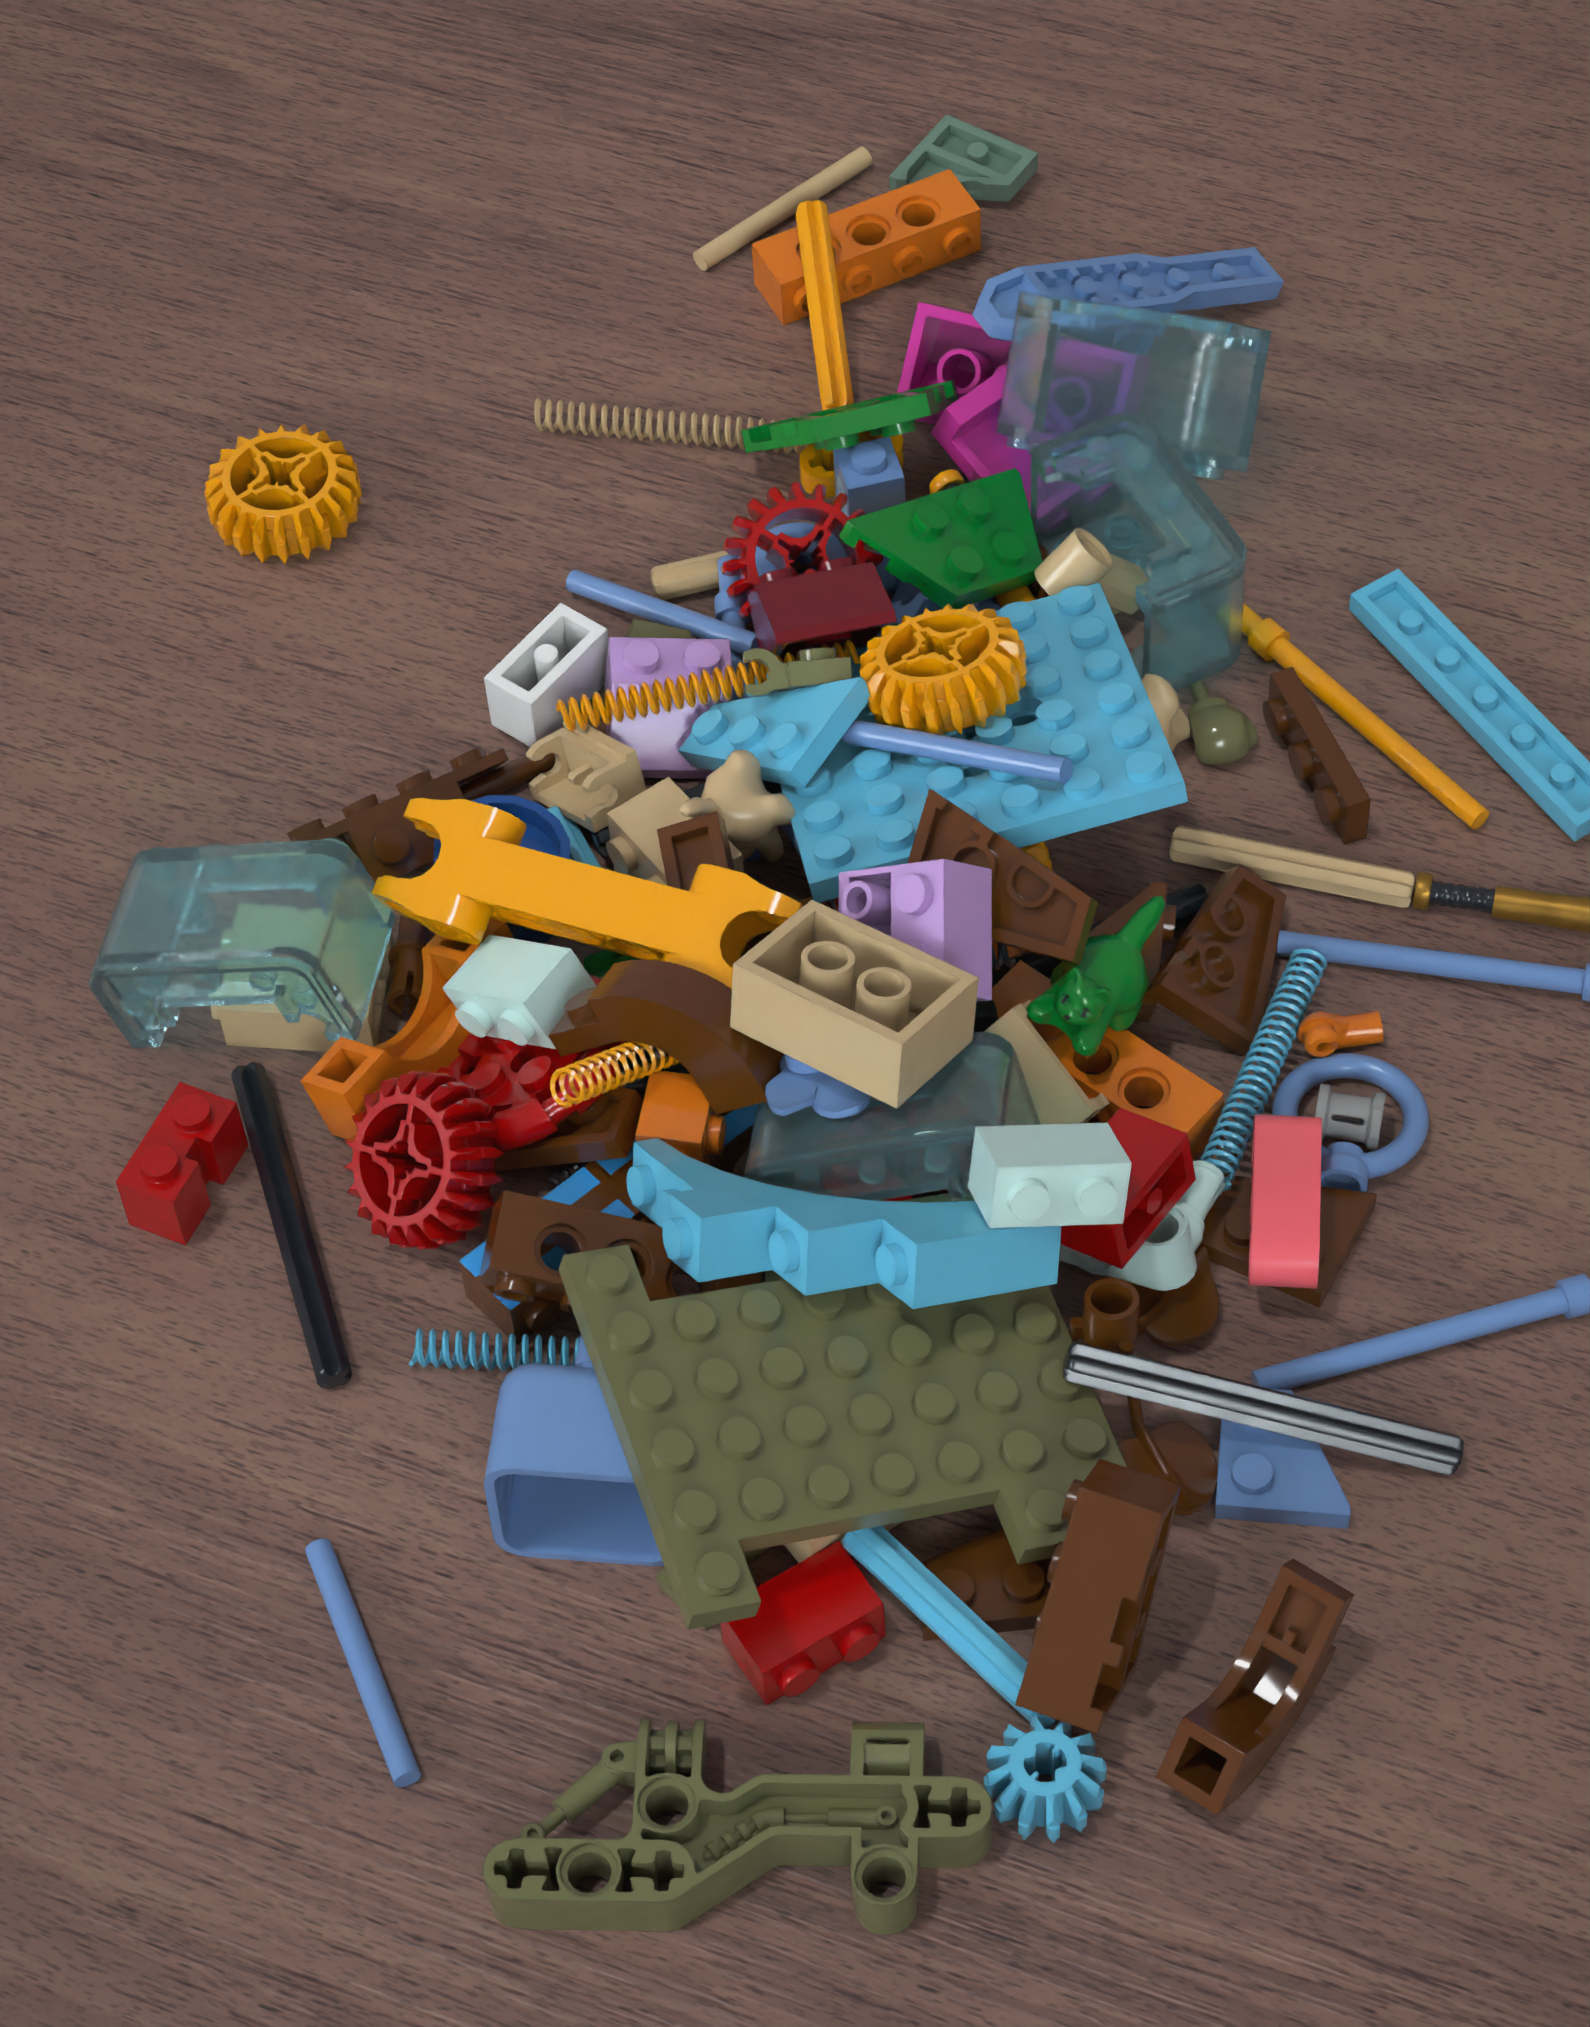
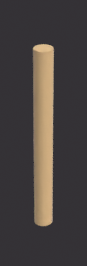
[693,146,873,271]

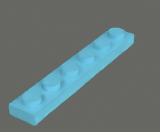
[1349,568,1590,842]

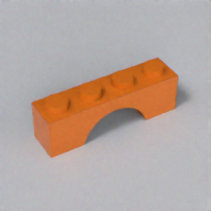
[300,918,514,1139]

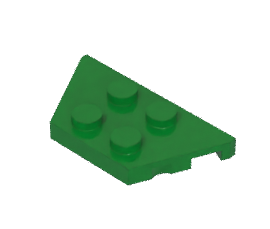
[740,380,958,453]
[839,468,1043,609]

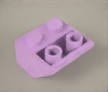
[839,859,992,1002]

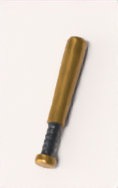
[1412,872,1590,933]

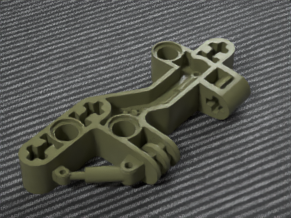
[482,1718,993,1935]

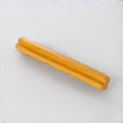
[795,200,854,410]

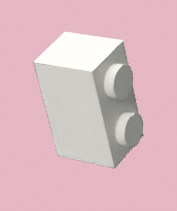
[484,603,609,747]

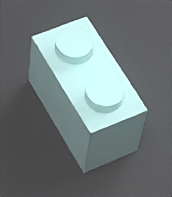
[442,934,596,1050]
[968,1122,1132,1228]

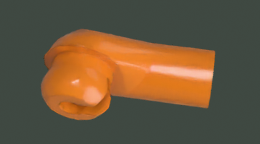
[1298,1011,1384,1057]

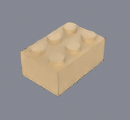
[730,900,979,1109]

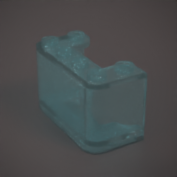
[996,291,1271,480]
[1031,413,1247,690]
[88,838,396,1048]
[743,1032,1040,1202]

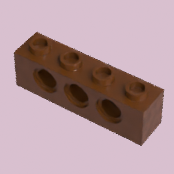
[478,1190,762,1314]

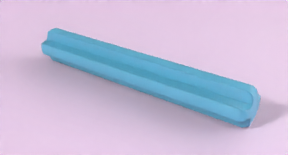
[842,1526,1058,1729]

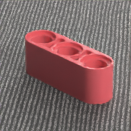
[1248,1114,1322,1289]

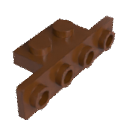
[277,746,509,891]

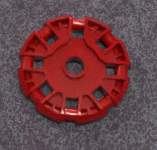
[436,975,631,1152]

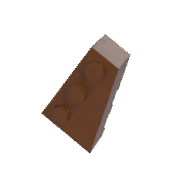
[1015,1459,1181,1733]

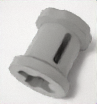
[1315,1084,1386,1151]

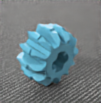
[984,1713,1107,1843]

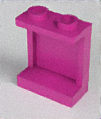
[931,349,1118,533]

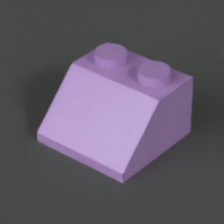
[604,637,733,779]

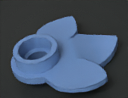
[765,1054,871,1119]

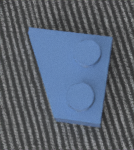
[1215,1389,1351,1529]

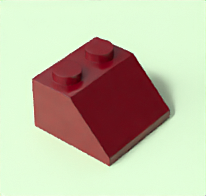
[747,557,897,662]

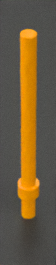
[1219,595,1489,830]

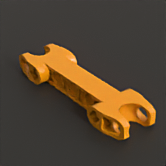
[371,798,803,989]

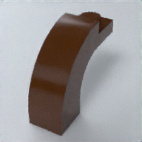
[548,959,784,1114]
[1156,1559,1355,1815]

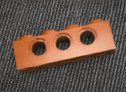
[751,169,981,326]
[973,960,1224,1160]

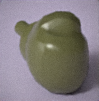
[1188,681,1258,765]

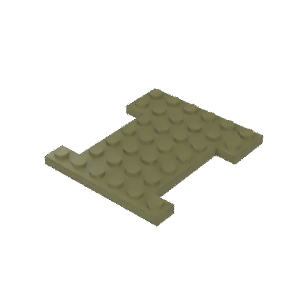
[558,1190,1127,1630]

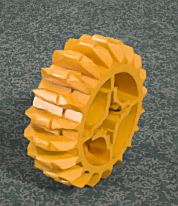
[204,423,362,564]
[859,604,1027,735]

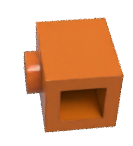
[635,1071,726,1165]

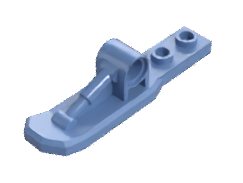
[972,247,1284,355]

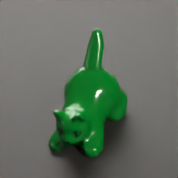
[1026,896,1165,1057]

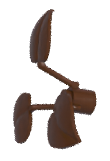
[1069,1245,1219,1516]

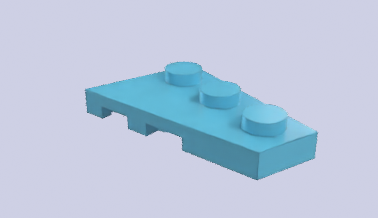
[678,677,870,788]

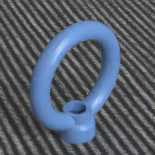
[1272,1053,1429,1192]

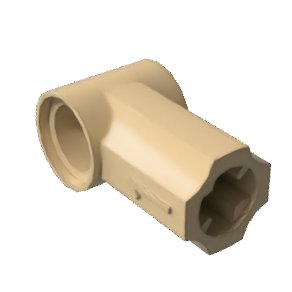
[1034,528,1149,615]

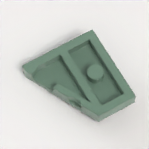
[889,114,1038,202]

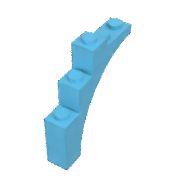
[626,1138,1061,1309]

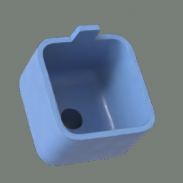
[484,1335,664,1566]

